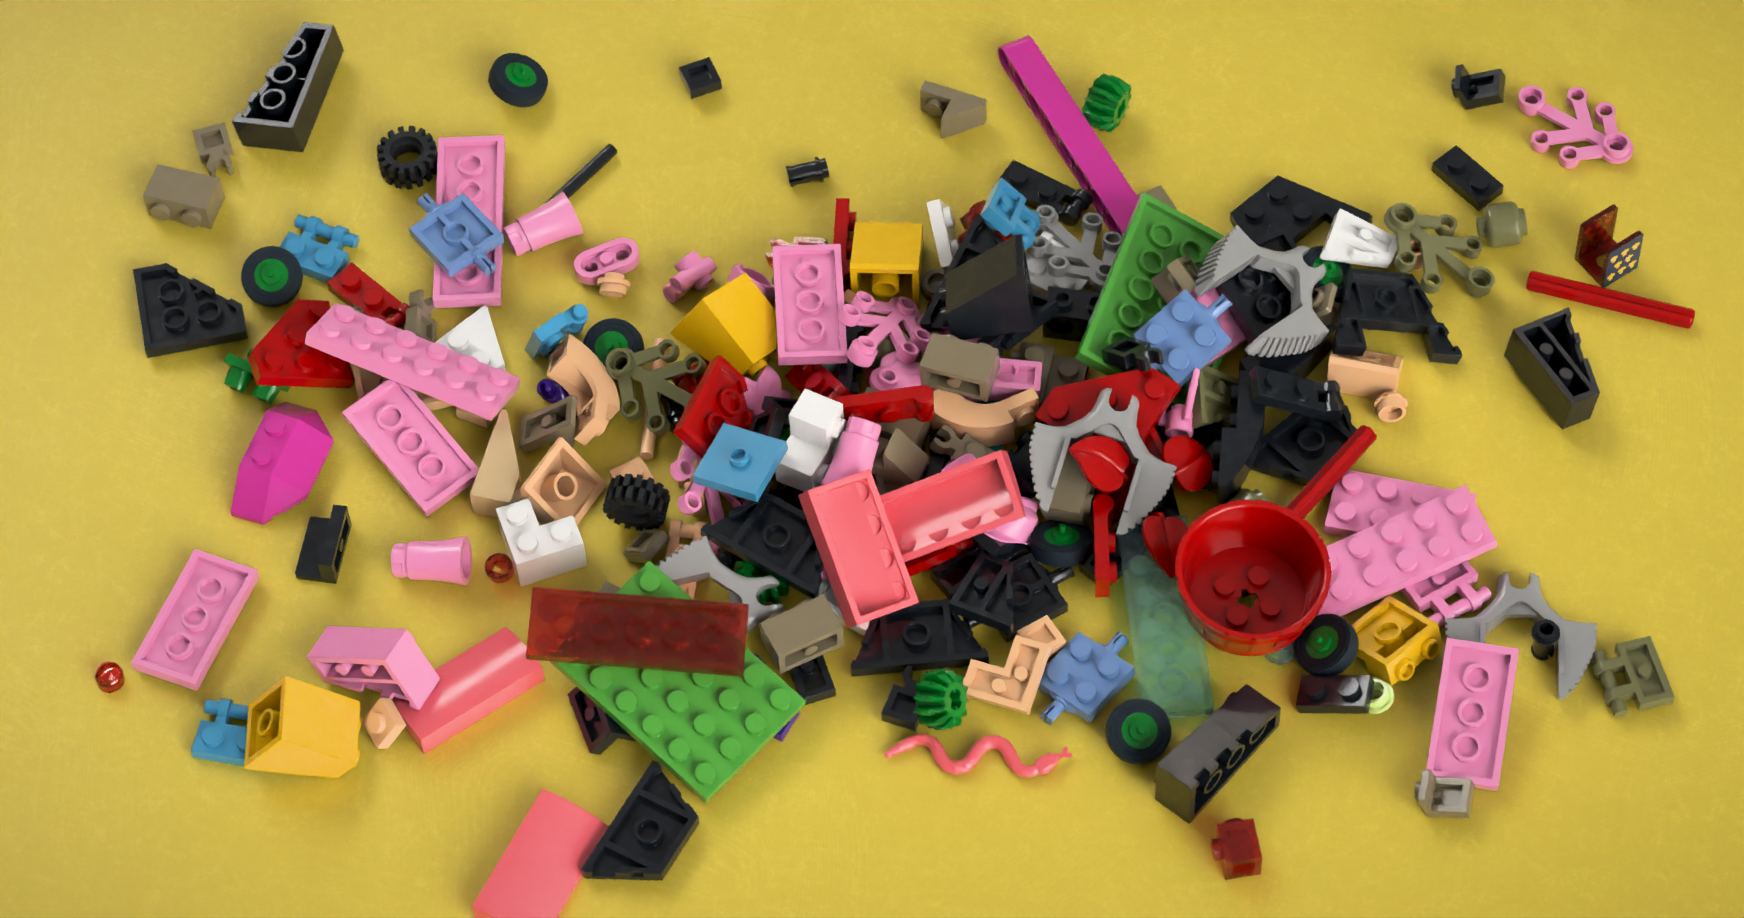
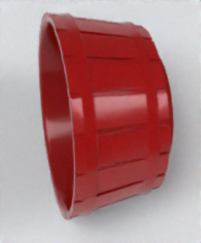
[1175,499,1332,656]

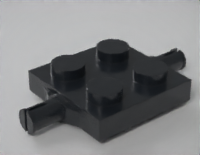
[963,552,1075,643]

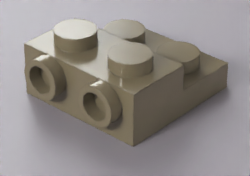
[1010,341,1089,408]

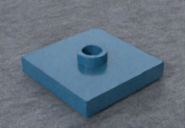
[693,423,788,502]

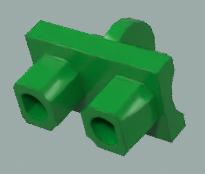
[224,348,290,405]

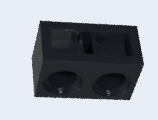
[1043,286,1100,342]

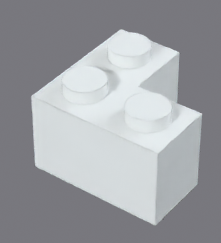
[775,389,846,492]
[496,498,587,587]

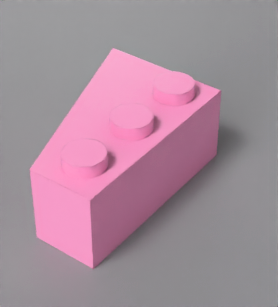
[306,626,440,710]

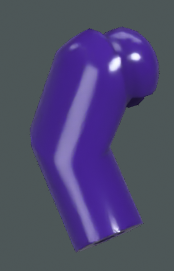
[537,378,577,418]

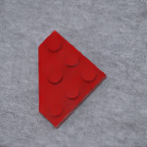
[248,299,354,388]
[673,355,754,459]
[1034,367,1181,463]

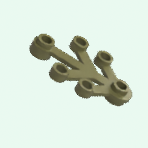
[1384,203,1495,298]
[606,339,706,436]

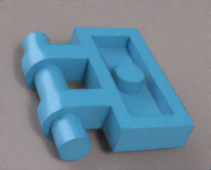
[980,177,1041,251]
[279,215,360,283]
[525,304,588,360]
[191,698,248,766]

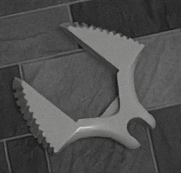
[1195,225,1329,357]
[1029,388,1177,535]
[655,536,784,643]
[1445,572,1597,700]

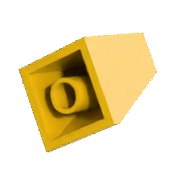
[850,221,924,309]
[670,272,778,377]
[244,676,362,779]

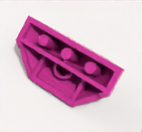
[231,402,334,525]

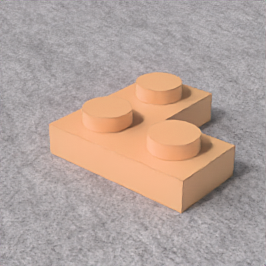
[963,635,1052,715]

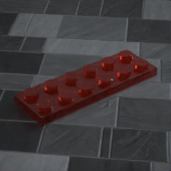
[526,587,749,677]

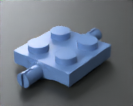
[409,193,504,278]
[1134,289,1232,387]
[1038,632,1135,725]

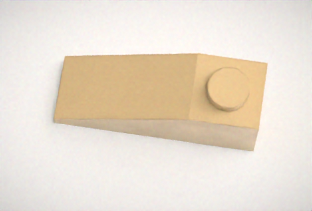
[470,409,522,518]

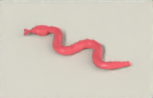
[884,733,1072,778]

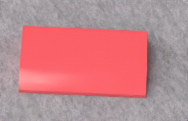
[880,450,1026,563]
[798,469,919,629]
[392,627,545,754]
[472,789,609,918]

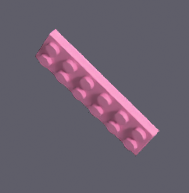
[433,135,506,308]
[304,303,521,421]
[1316,485,1497,617]

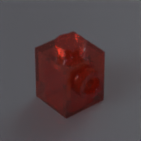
[1211,818,1262,880]

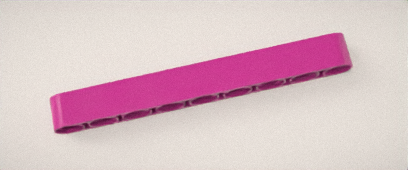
[997,35,1138,237]

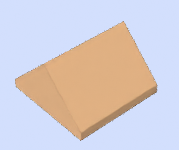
[1327,350,1404,399]
[520,437,607,525]

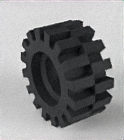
[377,126,438,189]
[603,474,670,531]

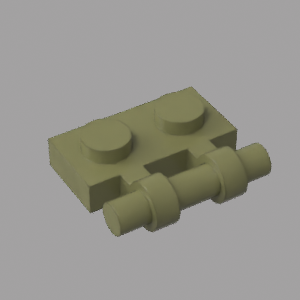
[1592,636,1674,718]

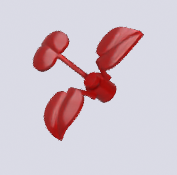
[1068,435,1213,580]

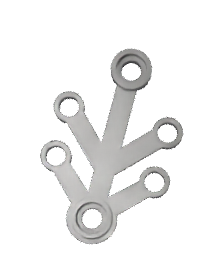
[1027,205,1123,293]

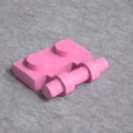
[1400,561,1492,628]

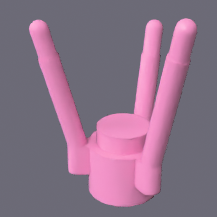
[1157,368,1200,438]

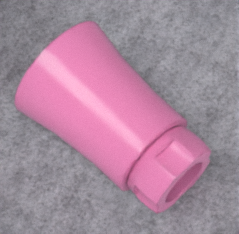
[503,191,583,256]
[821,417,881,485]
[391,536,472,585]

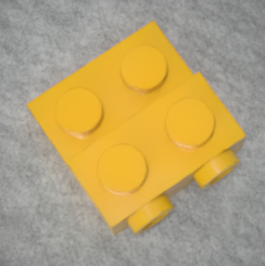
[1352,595,1443,686]

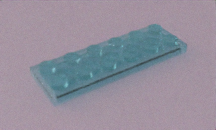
[1116,515,1214,718]

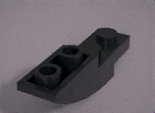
[1211,370,1266,505]

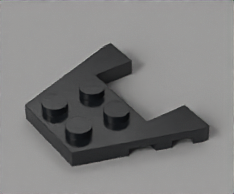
[1230,176,1372,243]
[1332,268,1462,364]

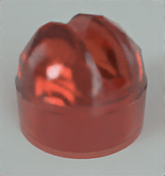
[485,553,514,584]
[95,661,125,693]

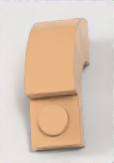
[547,334,620,446]
[932,387,1039,447]

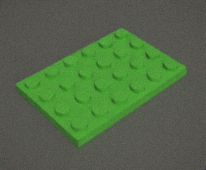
[1074,192,1224,408]
[549,560,806,804]

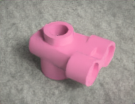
[662,250,717,303]

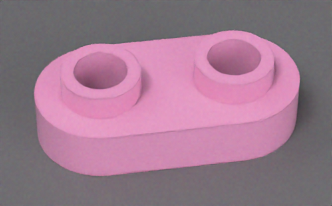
[574,238,640,285]

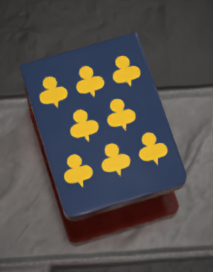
[1574,204,1644,288]

